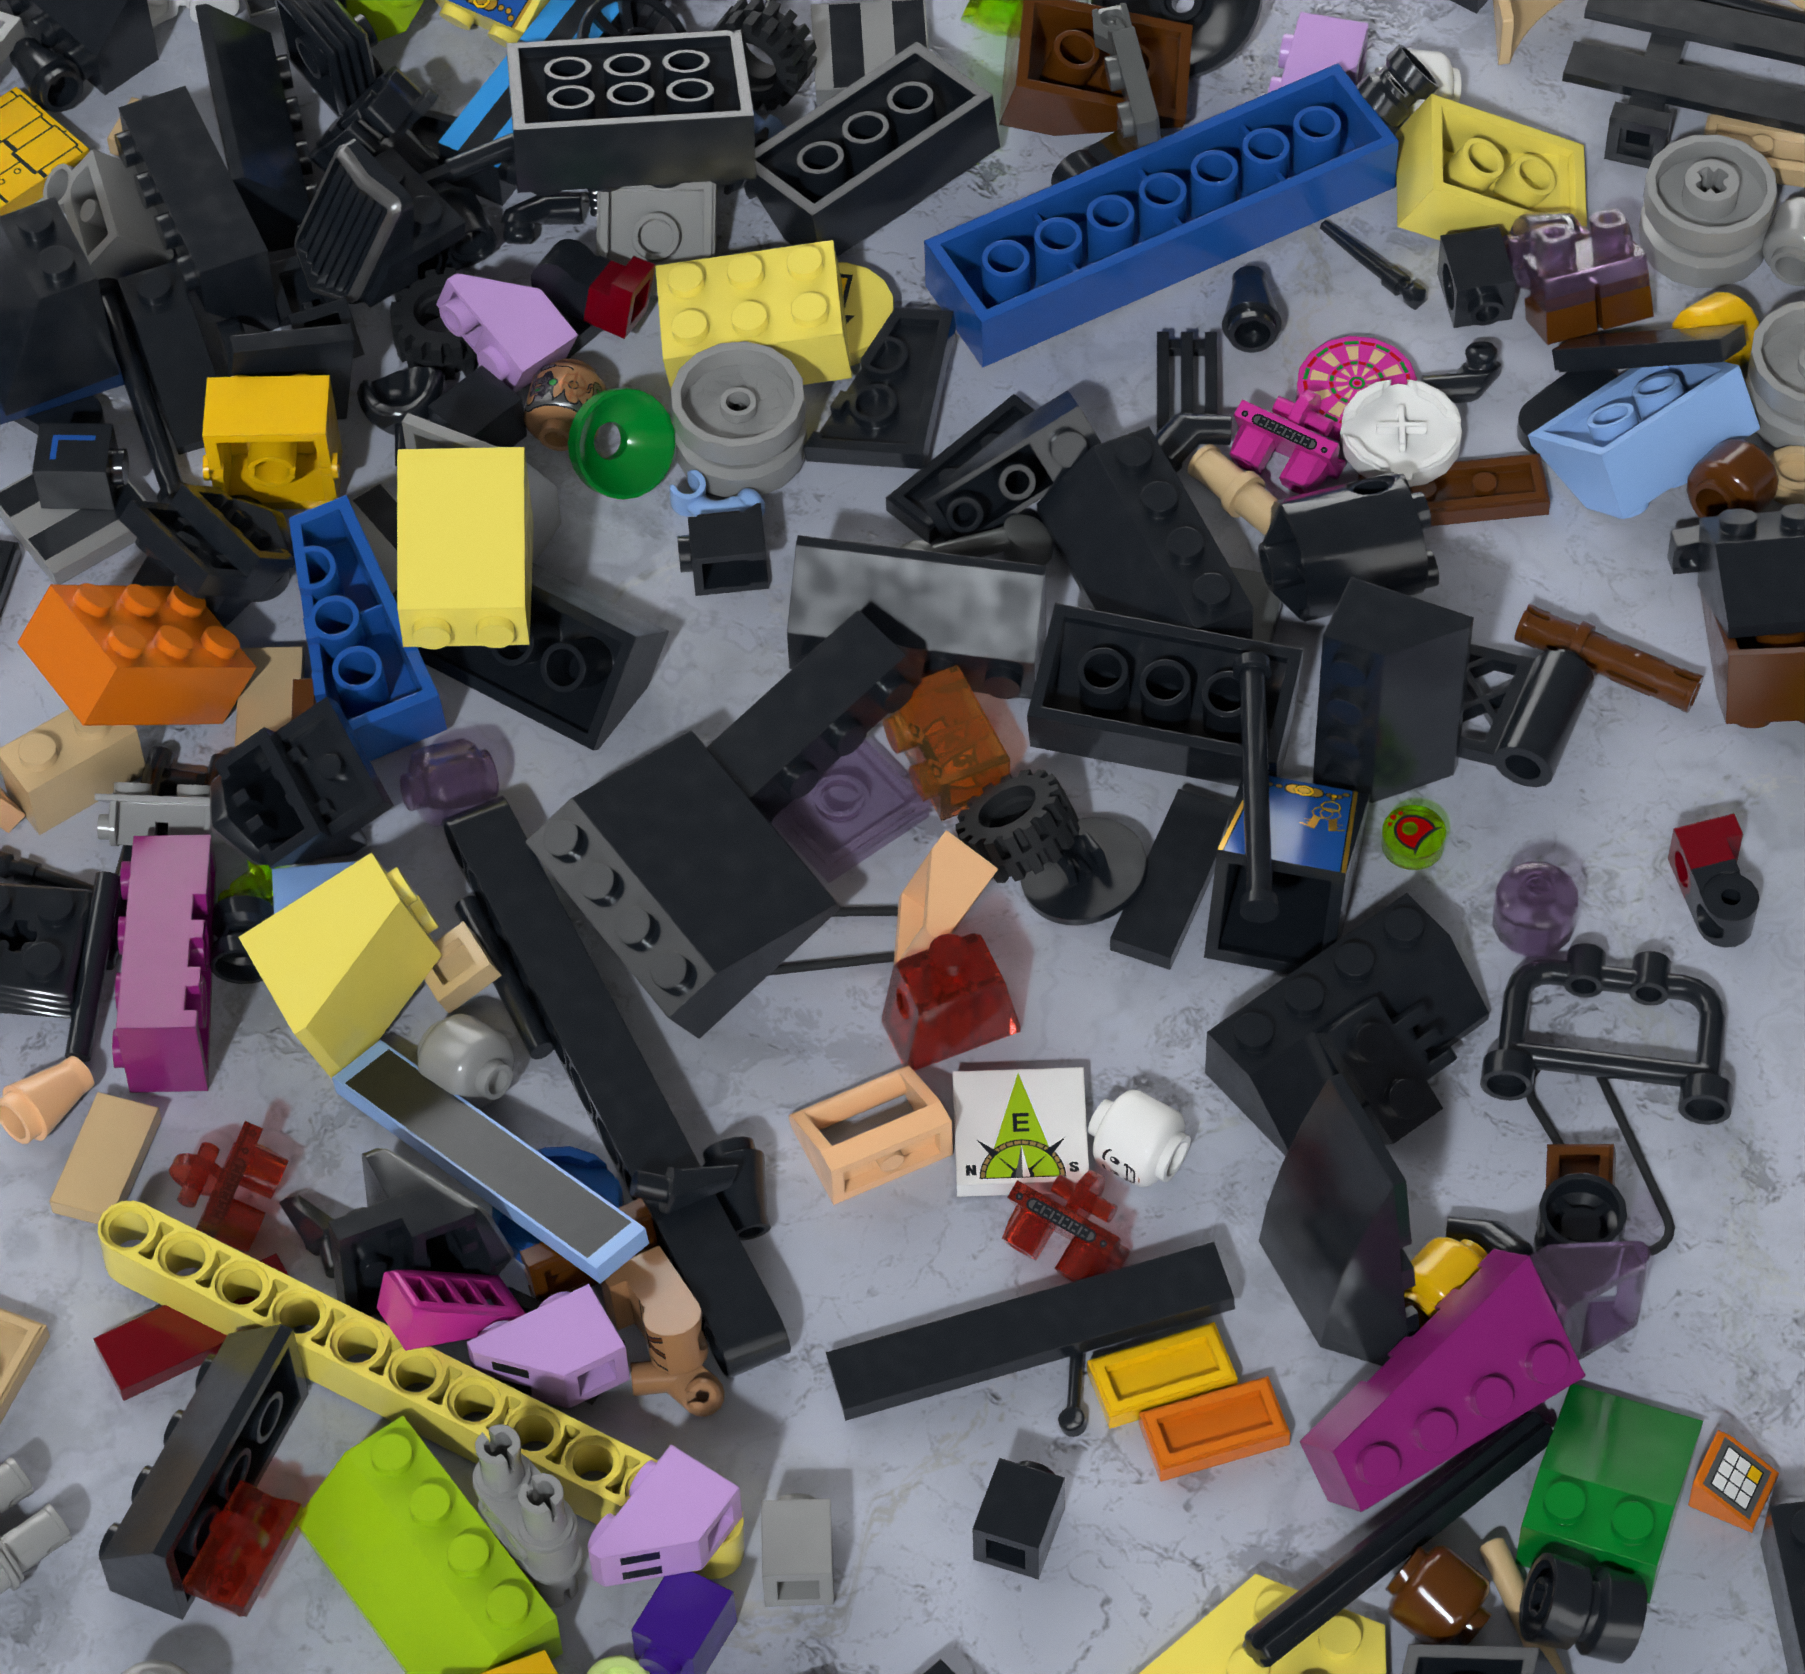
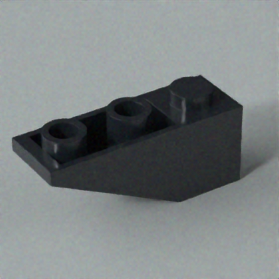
[920,390,1101,541]

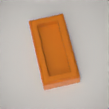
[1139,1376,1291,1482]

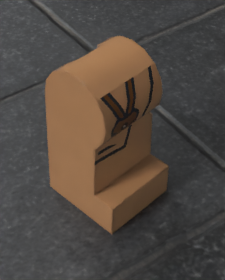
[601,1246,709,1375]

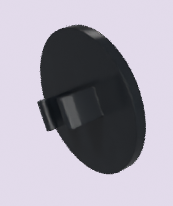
[1021,817,1148,926]

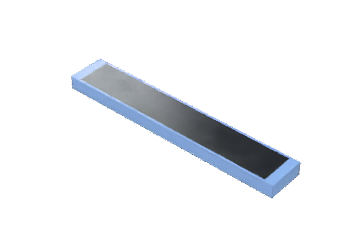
[332,1040,649,1284]

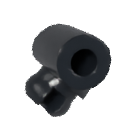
[1421,341,1501,403]
[1446,1216,1535,1260]

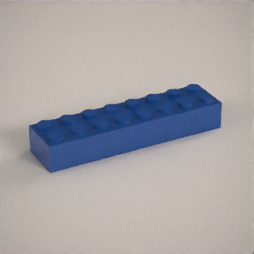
[924,63,1399,368]

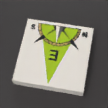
[952,1067,1090,1197]

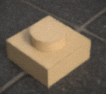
[424,921,502,1014]

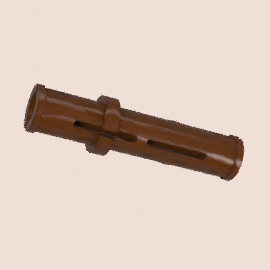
[1514,604,1704,713]

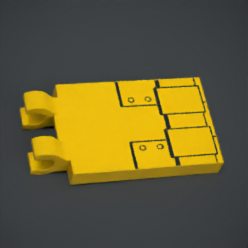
[0,87,89,216]

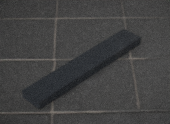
[826,1242,1235,1421]

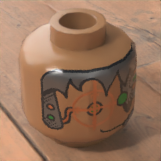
[524,359,607,451]

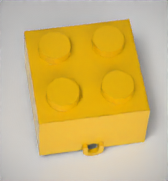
[202,374,343,509]

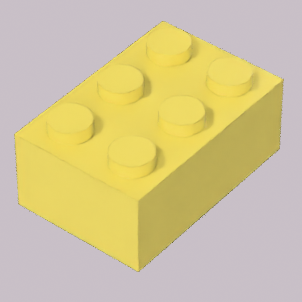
[655,240,852,390]

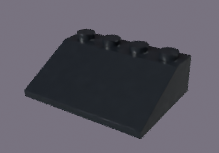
[506,29,756,196]
[525,731,841,1039]

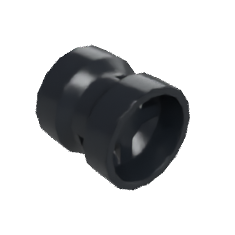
[1356,44,1439,128]
[210,895,274,984]

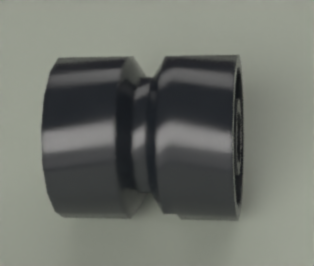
[1533,1173,1627,1295]
[1519,1553,1647,1664]

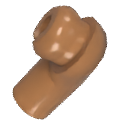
[630,1360,725,1417]

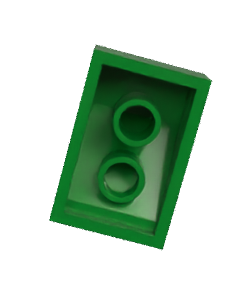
[1515,1384,1703,1604]

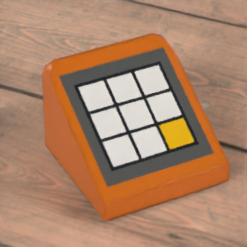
[1688,1430,1779,1533]

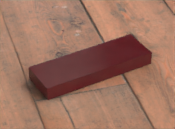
[93,1253,289,1401]

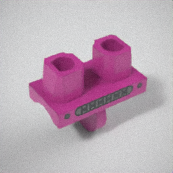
[1229,390,1346,495]

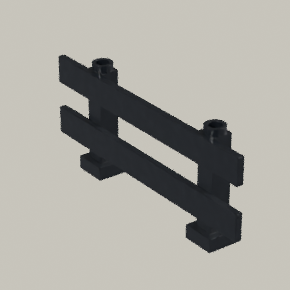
[1562,0,1805,169]

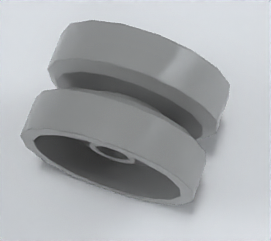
[1638,135,1777,288]
[1746,301,1805,449]
[671,341,807,498]

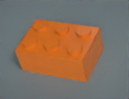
[17,583,257,726]

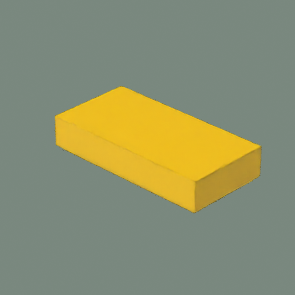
[1087,1322,1238,1429]

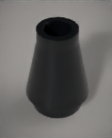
[9,37,84,112]
[1222,266,1282,353]
[703,1136,771,1241]

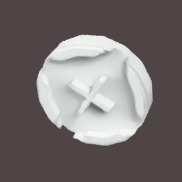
[1340,379,1462,487]

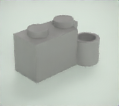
[43,149,174,280]

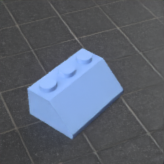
[1528,361,1760,519]

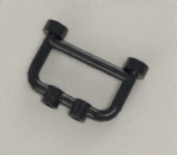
[1480,943,1733,1125]

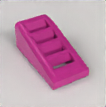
[376,1270,526,1351]

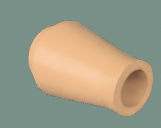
[0,1056,94,1144]

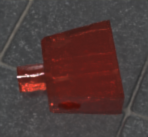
[882,933,1021,1071]

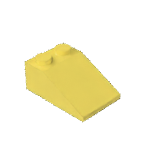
[1396,94,1588,246]

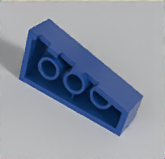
[289,495,447,761]

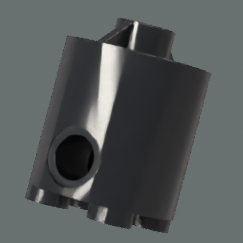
[1258,472,1440,622]

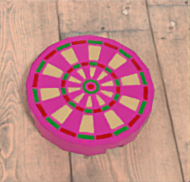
[1296,336,1417,442]

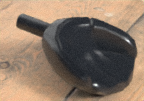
[357,366,445,466]

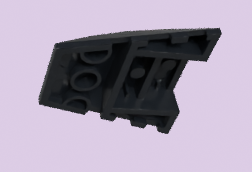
[1259,1073,1420,1366]

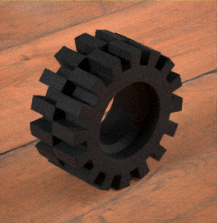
[712,0,817,111]

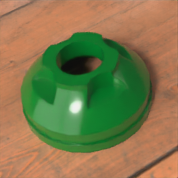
[568,388,676,500]

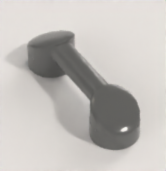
[899,514,1053,566]

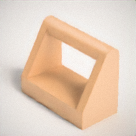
[893,830,998,986]
[789,1065,953,1205]

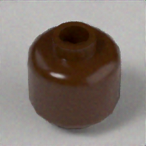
[1686,439,1779,518]
[1385,1546,1492,1646]

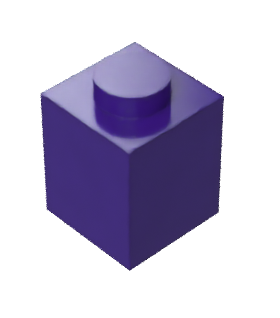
[631,1572,737,1674]

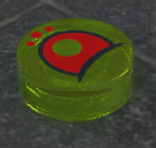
[1381,805,1446,870]

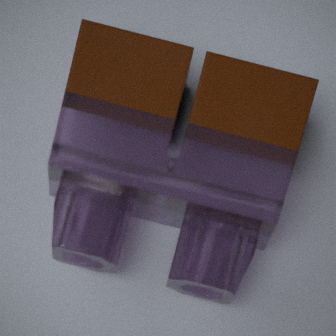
[1523,208,1654,345]

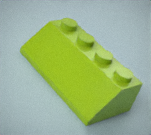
[295,1416,563,1674]

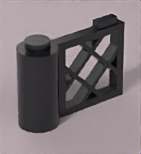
[1459,644,1594,788]

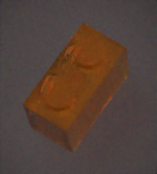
[883,665,1010,821]

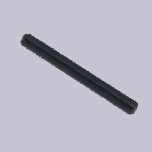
[1242,1411,1553,1668]

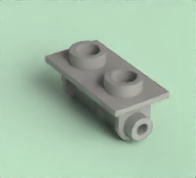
[95,782,226,849]

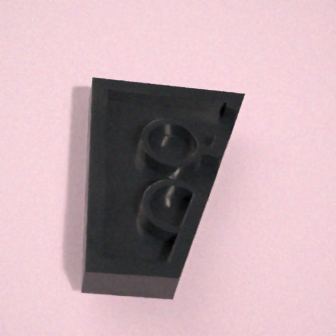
[803,308,956,469]

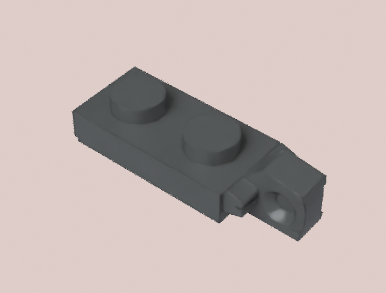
[1092,3,1161,149]

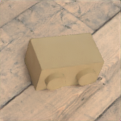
[0,709,145,835]

